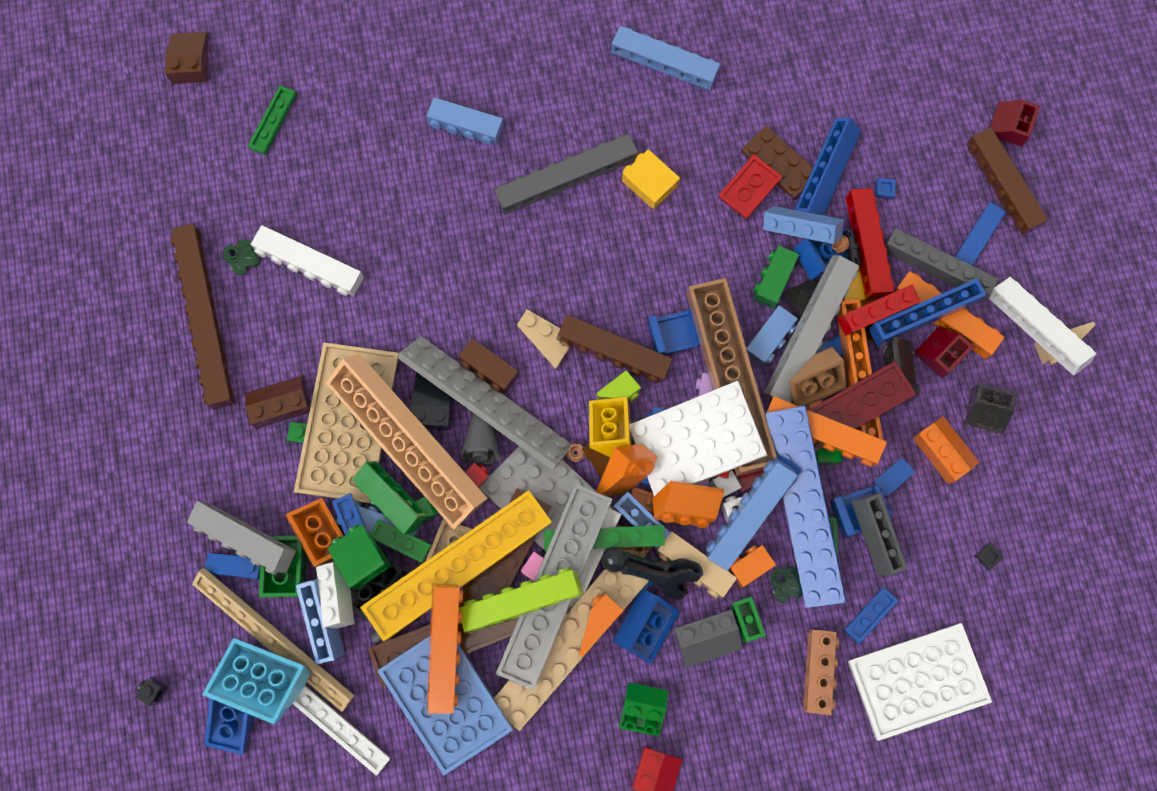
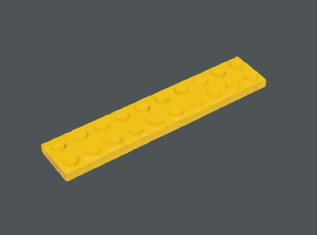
[360,490,552,642]

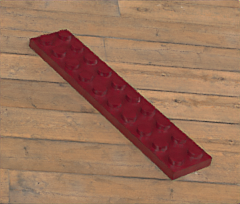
[730,361,916,493]

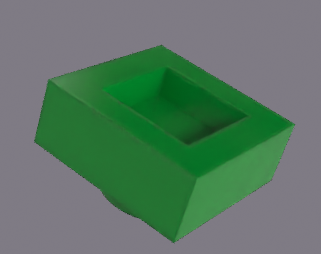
[287,422,307,444]

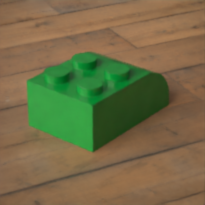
[259,536,307,597]

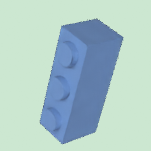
[746,306,798,367]
[613,491,671,547]

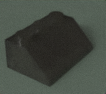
[883,337,919,401]

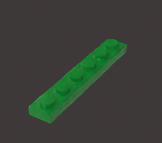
[544,525,665,551]

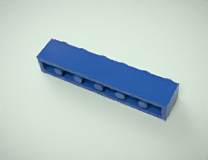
[795,118,861,216]
[869,278,987,346]

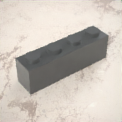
[851,493,907,575]

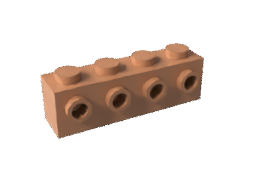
[803,629,839,715]

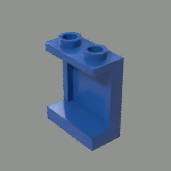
[647,307,701,356]
[830,484,892,538]

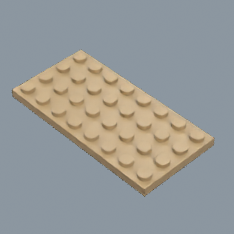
[294,342,399,504]

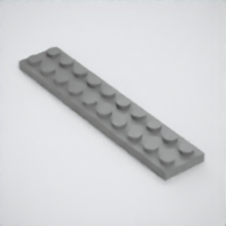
[398,336,572,470]
[496,484,613,690]

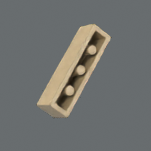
[657,531,737,599]

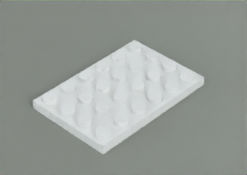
[630,381,768,497]
[848,623,992,741]

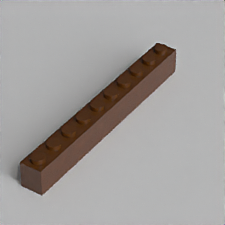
[170,223,235,409]

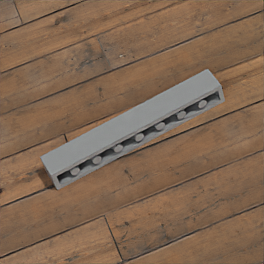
[764,255,859,403]

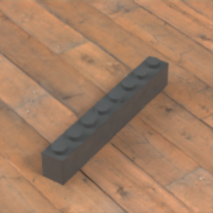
[494,134,638,215]

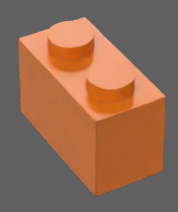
[729,545,776,588]

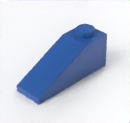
[205,553,260,580]

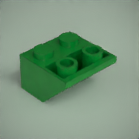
[619,682,668,737]

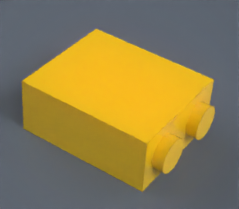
[622,150,680,210]

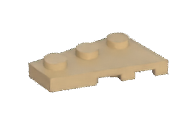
[517,310,571,370]

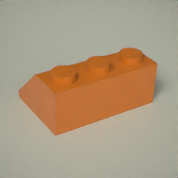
[913,416,979,484]
[652,481,724,528]
[286,498,344,567]

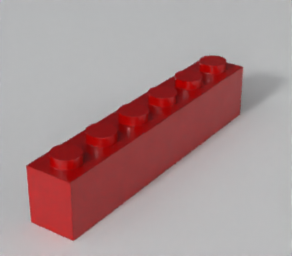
[845,188,895,299]

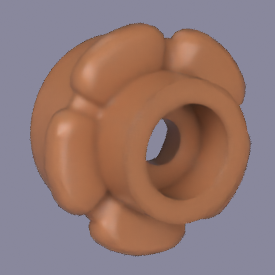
[832,235,849,253]
[567,443,585,462]

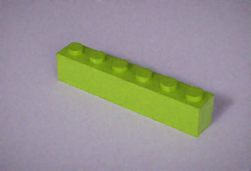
[459,568,584,633]

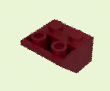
[989,100,1040,147]
[914,326,974,378]

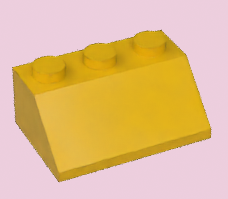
[589,397,632,457]

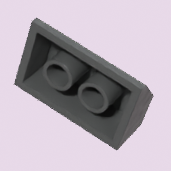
[672,610,742,668]

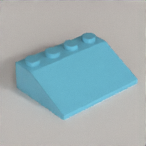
[202,638,311,725]

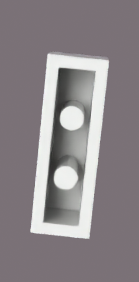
[316,562,354,628]

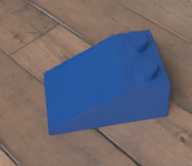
[793,226,849,280]
[204,699,254,755]

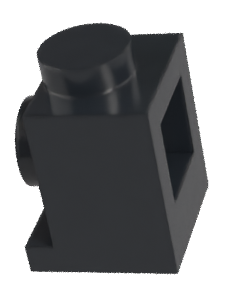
[135,677,169,706]

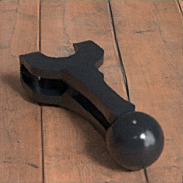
[601,546,703,600]

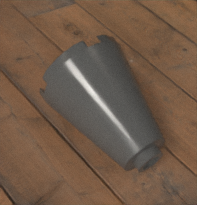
[461,413,500,466]

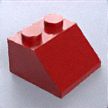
[631,746,683,791]

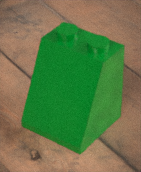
[327,524,391,589]

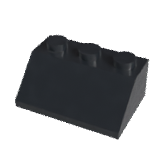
[350,557,409,623]

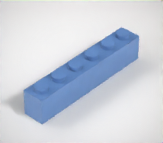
[611,26,720,91]
[706,457,798,571]

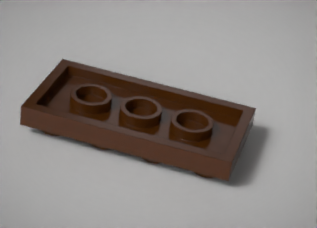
[741,126,813,200]

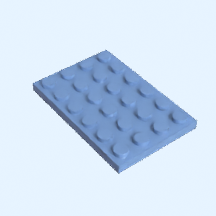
[378,636,513,775]

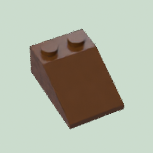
[165,32,208,84]

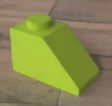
[596,370,641,402]

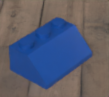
[612,589,680,665]

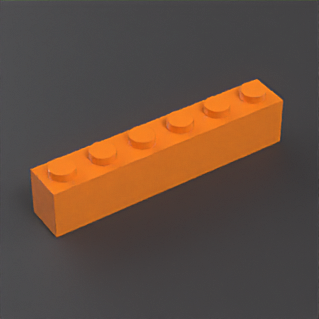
[893,271,1005,360]
[765,397,887,468]
[427,584,463,714]

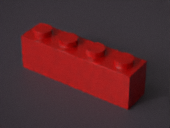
[837,284,921,336]

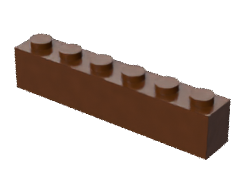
[967,127,1048,236]
[556,314,672,384]

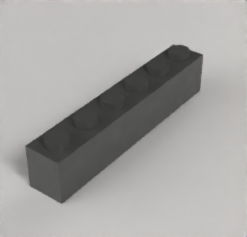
[885,228,998,301]

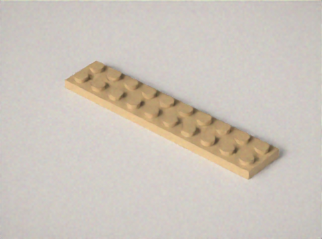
[494,569,648,731]

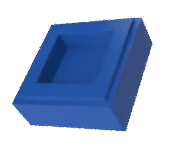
[875,178,896,199]

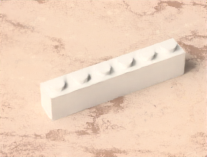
[251,225,364,297]
[989,277,1097,375]

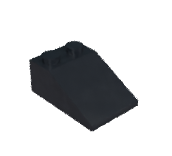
[410,372,453,430]

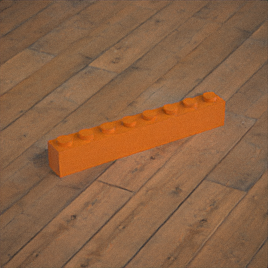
[837,299,885,450]

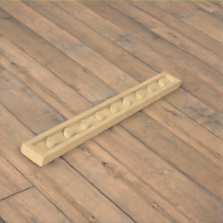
[192,568,354,712]

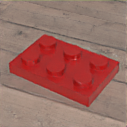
[718,155,783,220]

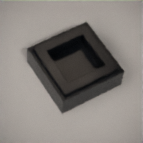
[974,542,1004,571]

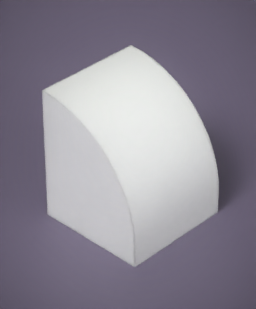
[708,471,741,499]

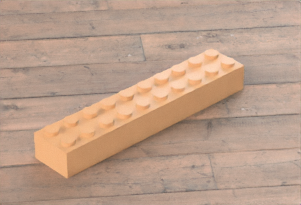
[326,352,488,529]

